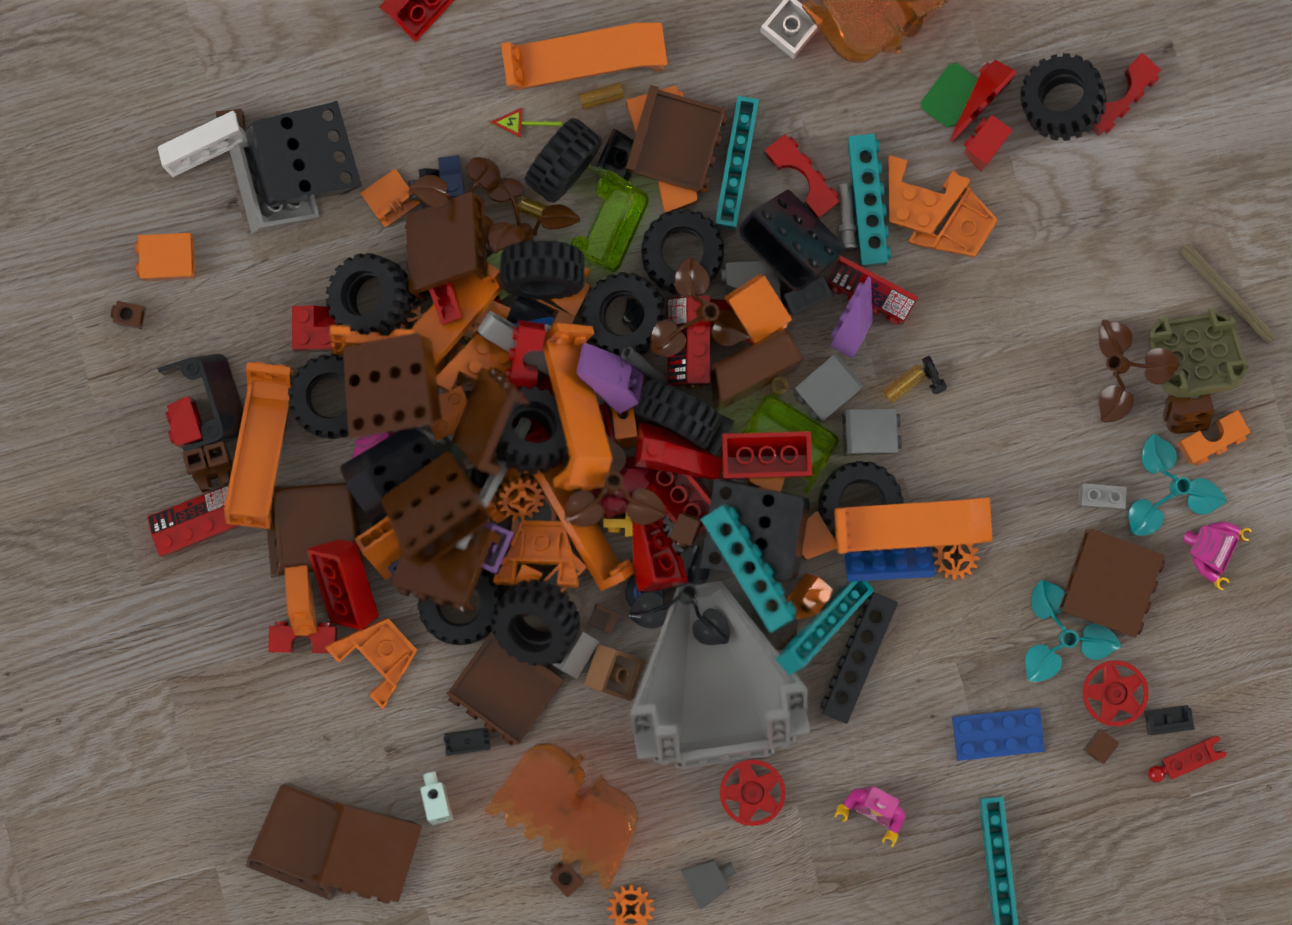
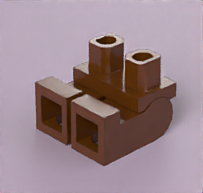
[1163,394,1214,434]
[182,441,233,493]

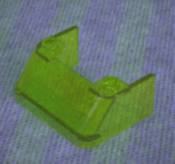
[555,165,648,272]
[742,395,839,494]

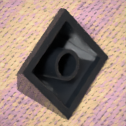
[595,128,634,186]

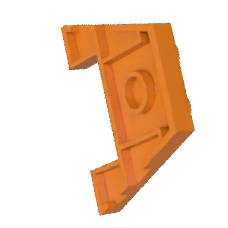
[888,155,970,236]
[908,170,998,258]
[330,325,414,355]
[436,334,511,392]
[493,520,579,588]
[325,617,417,710]

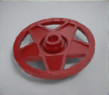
[1082,660,1149,726]
[720,760,786,826]

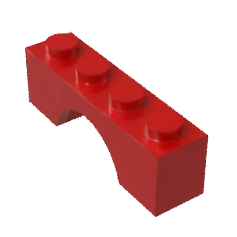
[1092,52,1161,136]
[764,134,839,219]

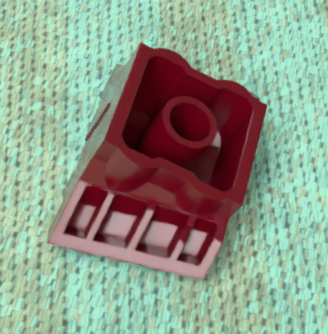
[572,456,650,519]

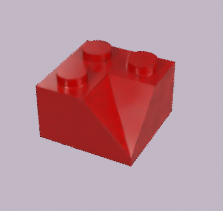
[963,115,1013,172]
[292,305,337,352]
[165,396,203,449]

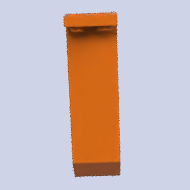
[501,23,668,91]
[411,262,503,367]
[543,323,612,491]
[224,361,293,529]
[503,460,634,591]
[834,497,993,553]

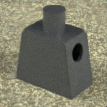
[681,859,736,910]

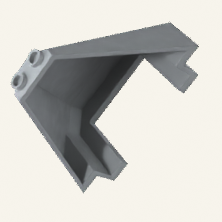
[629,581,810,770]

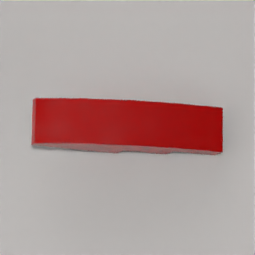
[429,281,463,326]

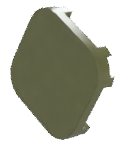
[1149,309,1248,398]

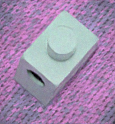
[420,772,454,825]

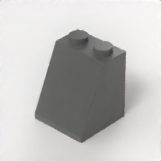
[721,261,781,301]
[794,352,864,423]
[842,409,902,456]

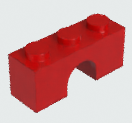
[504,320,546,390]
[268,622,337,654]

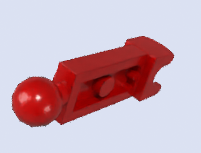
[1148,735,1227,783]

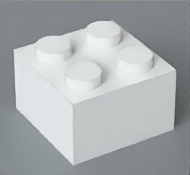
[760,0,822,59]

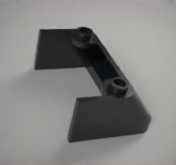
[157,354,244,452]

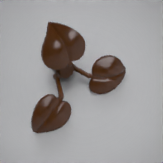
[409,157,500,252]
[487,178,580,254]
[651,256,750,356]
[1099,320,1180,422]
[564,435,666,527]

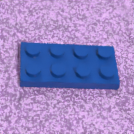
[843,546,935,582]
[952,708,1045,761]

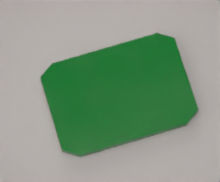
[921,63,978,128]

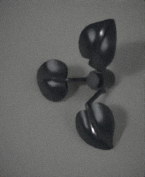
[628,545,730,645]

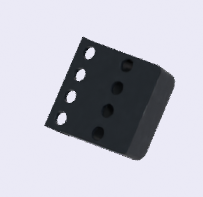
[246,101,362,207]
[739,190,845,291]
[340,427,439,526]
[700,479,810,580]

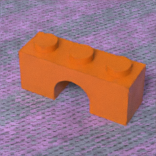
[1177,410,1251,466]

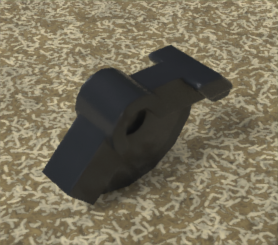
[622,299,644,333]
[922,356,947,394]

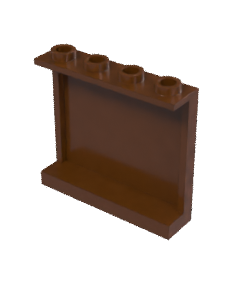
[626,85,728,193]
[405,191,488,300]
[452,367,528,475]
[390,527,501,612]
[1058,528,1165,638]
[446,629,564,746]
[312,801,422,904]

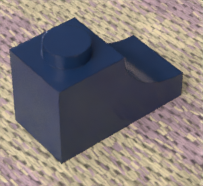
[438,155,465,199]

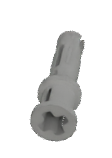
[838,184,858,251]

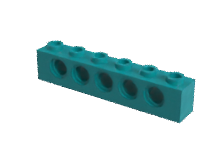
[715,96,759,231]
[847,134,891,268]
[701,505,797,633]
[775,581,874,676]
[978,795,1018,925]

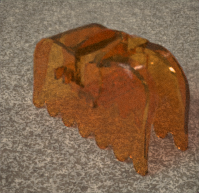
[802,0,948,63]
[485,743,638,889]

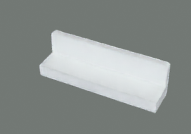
[158,111,247,178]

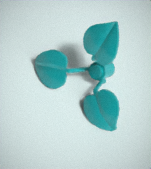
[1128,434,1227,536]
[1025,580,1121,682]

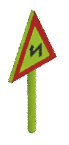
[490,108,563,138]

